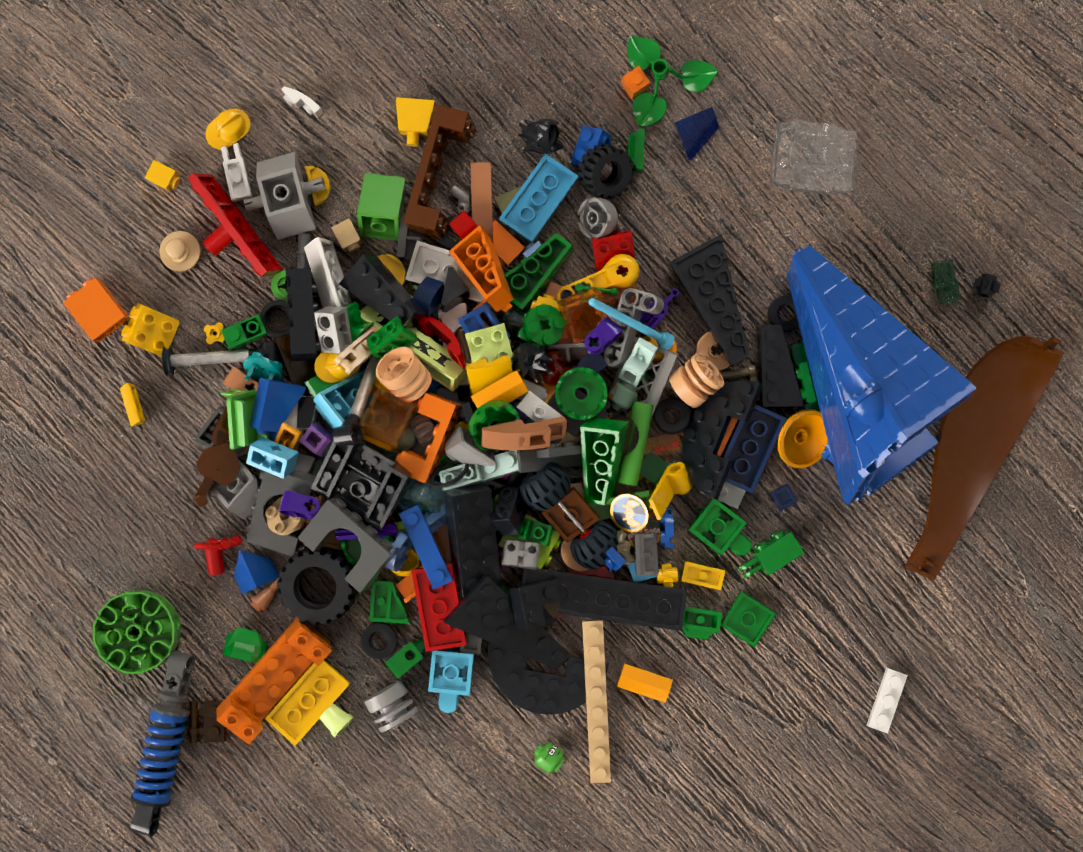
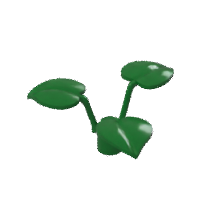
[627,35,717,127]

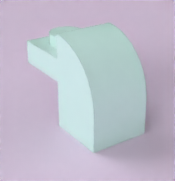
[618,338,658,388]

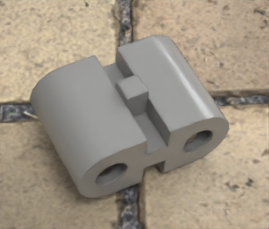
[502,540,540,569]

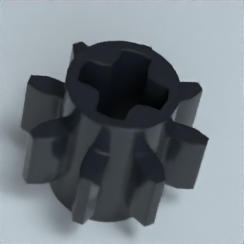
[973,274,1001,298]

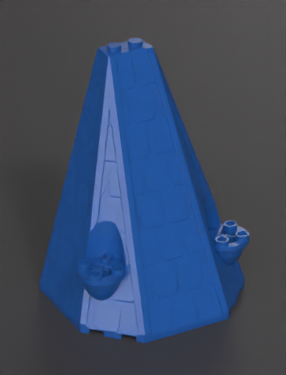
[787,245,976,505]

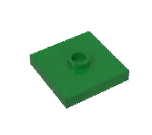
[721,591,776,648]

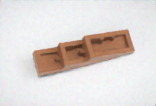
[470,162,493,242]

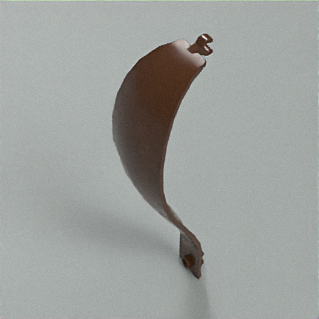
[905,336,1064,581]

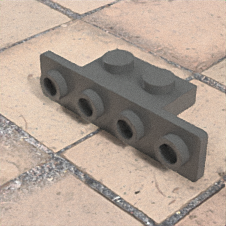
[517,442,583,473]

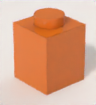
[621,66,650,100]

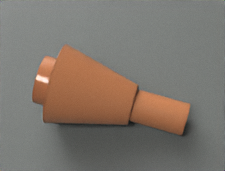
[250,578,279,612]

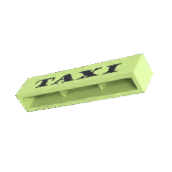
[360,305,469,392]

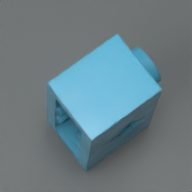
[246,437,299,479]

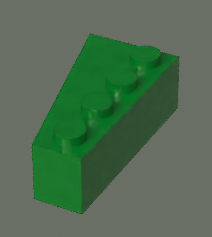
[504,233,574,314]
[580,417,629,505]

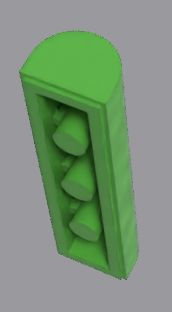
[617,401,654,486]

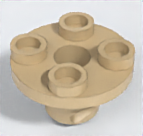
[160,231,202,272]
[265,497,305,535]

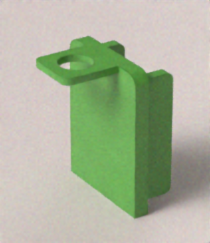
[221,389,270,449]

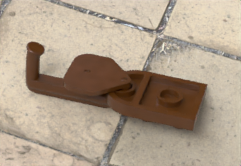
[193,405,250,507]

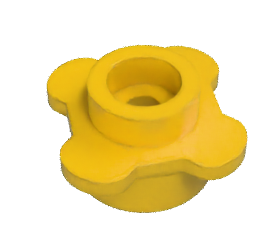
[204,322,225,345]

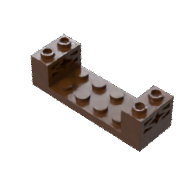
[403,105,476,239]

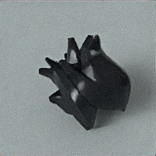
[518,119,563,154]
[511,342,554,383]

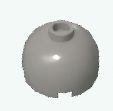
[578,197,618,238]

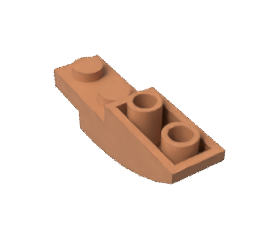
[481,416,567,450]

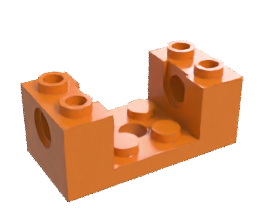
[396,393,462,483]

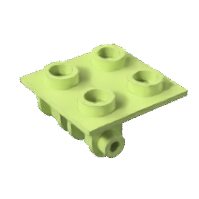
[464,323,513,364]

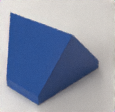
[234,550,280,594]

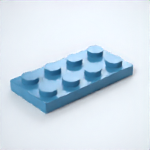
[499,154,579,243]

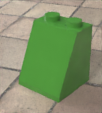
[357,173,406,241]

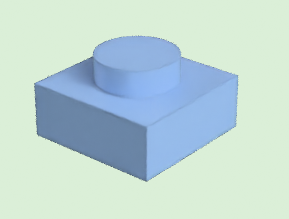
[523,241,541,258]

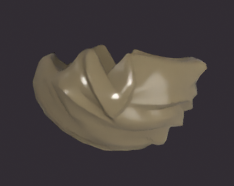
[616,528,635,565]

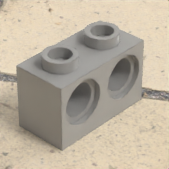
[314,306,353,354]

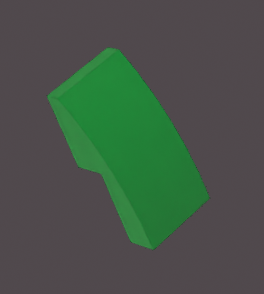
[508,518,554,546]

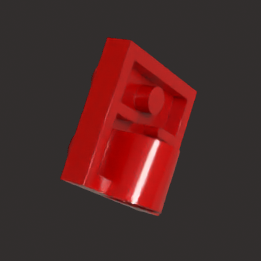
[591,230,636,275]

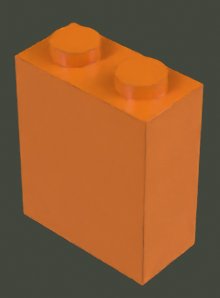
[63,278,130,343]

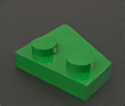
[369,580,409,624]

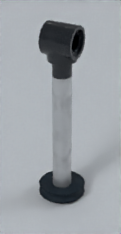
[162,342,283,376]
[333,355,380,448]

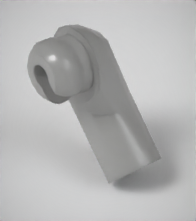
[450,185,471,213]

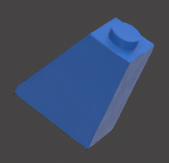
[250,378,306,435]

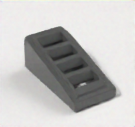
[193,408,223,449]

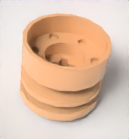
[376,347,432,403]
[669,353,724,408]

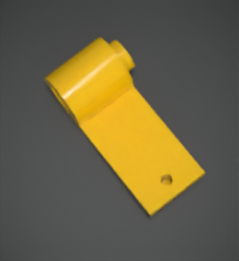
[649,462,692,520]

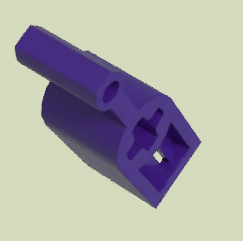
[640,288,679,336]

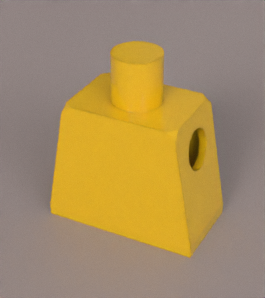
[396,97,436,147]

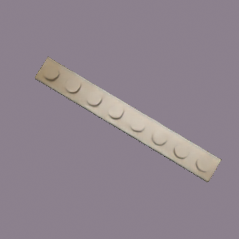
[582,619,611,783]

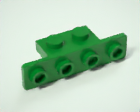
[791,343,820,412]

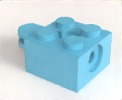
[428,649,474,713]

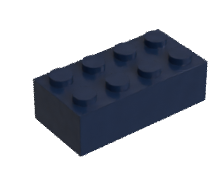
[721,405,787,494]

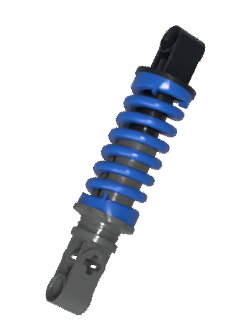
[130,651,195,837]

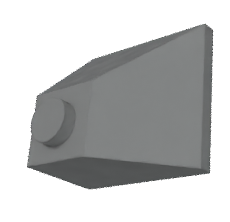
[444,426,496,466]
[212,459,257,520]

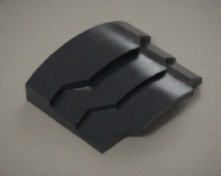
[311,441,412,530]

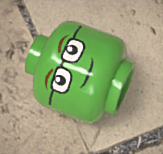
[533,742,565,773]

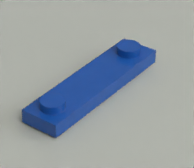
[399,504,453,589]

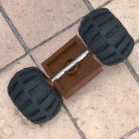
[520,462,619,569]

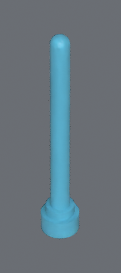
[589,298,675,350]

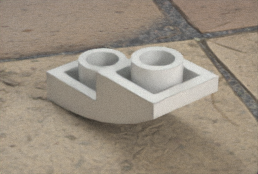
[281,86,324,118]

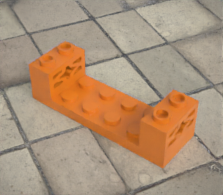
[216,617,332,745]

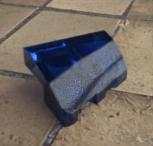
[674,107,719,161]

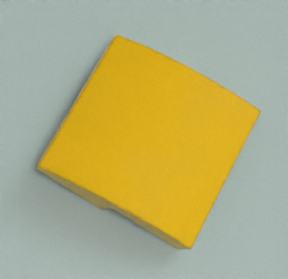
[466,355,513,395]

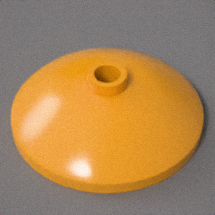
[778,409,828,468]

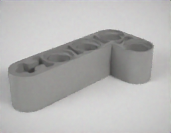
[604,288,664,369]

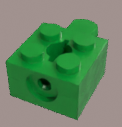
[687,498,752,556]
[738,529,804,578]

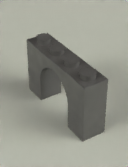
[245,469,316,556]
[298,498,397,593]

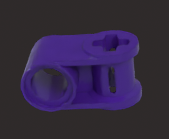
[584,316,623,356]
[279,491,321,520]

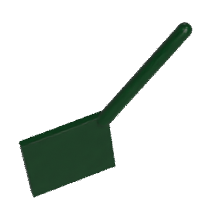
[640,450,684,486]

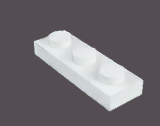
[867,667,908,733]

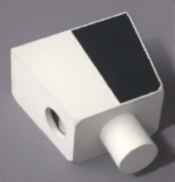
[284,396,318,437]

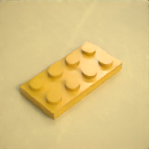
[265,659,350,746]

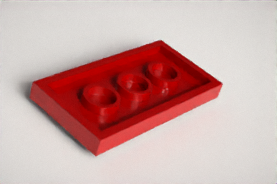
[411,563,468,652]

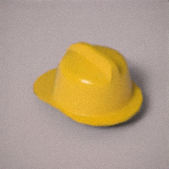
[206,108,251,150]
[314,352,361,383]

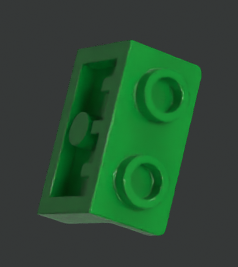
[367,316,418,360]

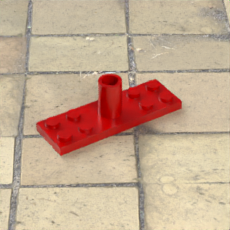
[188,173,284,277]

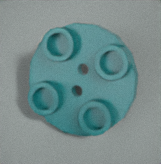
[243,352,283,381]

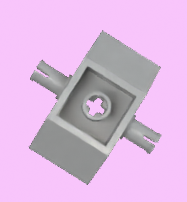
[244,152,325,241]

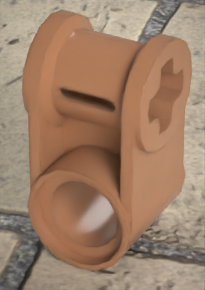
[223,366,259,391]

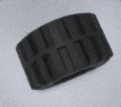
[578,144,634,199]

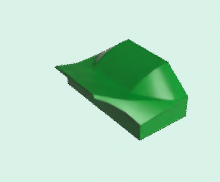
[626,129,645,173]
[682,606,722,640]
[223,627,268,662]

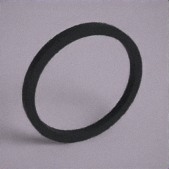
[430,460,469,488]

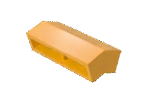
[471,370,529,409]
[617,663,673,703]

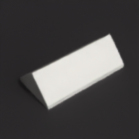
[304,237,352,308]

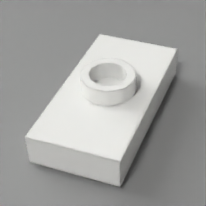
[516,390,562,422]
[700,481,746,509]

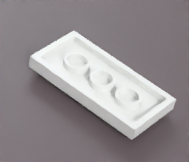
[405,241,485,303]

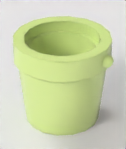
[319,703,354,738]

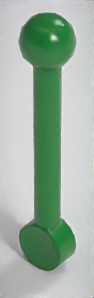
[575,283,618,296]

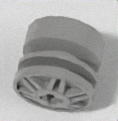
[364,680,418,733]

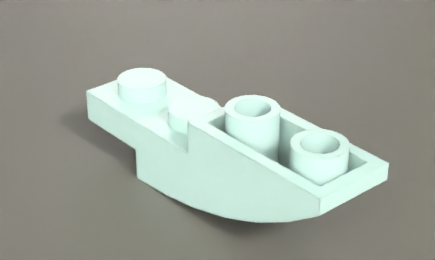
[439,450,520,491]

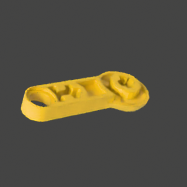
[557,254,640,305]

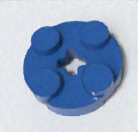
[659,508,674,549]

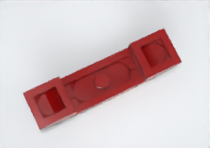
[416,316,466,370]

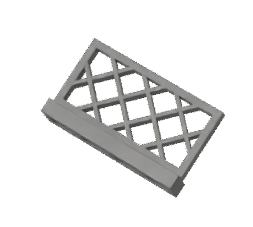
[607,336,679,422]

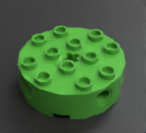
[93,590,181,674]

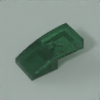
[931,259,961,304]

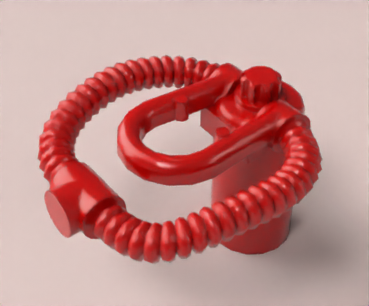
[194,536,242,576]

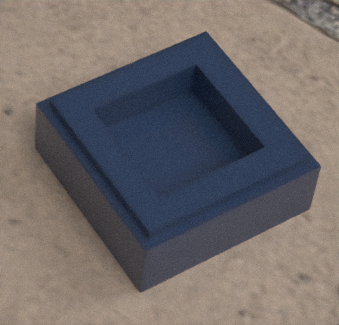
[769,484,798,511]

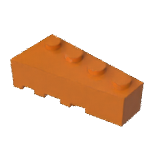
[449,225,513,312]

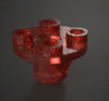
[542,349,574,386]

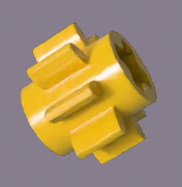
[656,563,678,588]

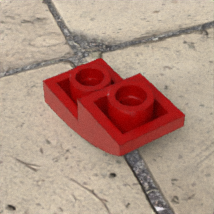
[448,210,478,239]

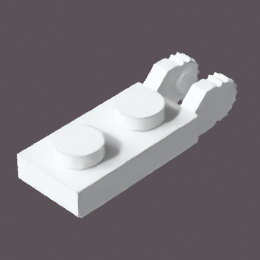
[221,143,253,202]

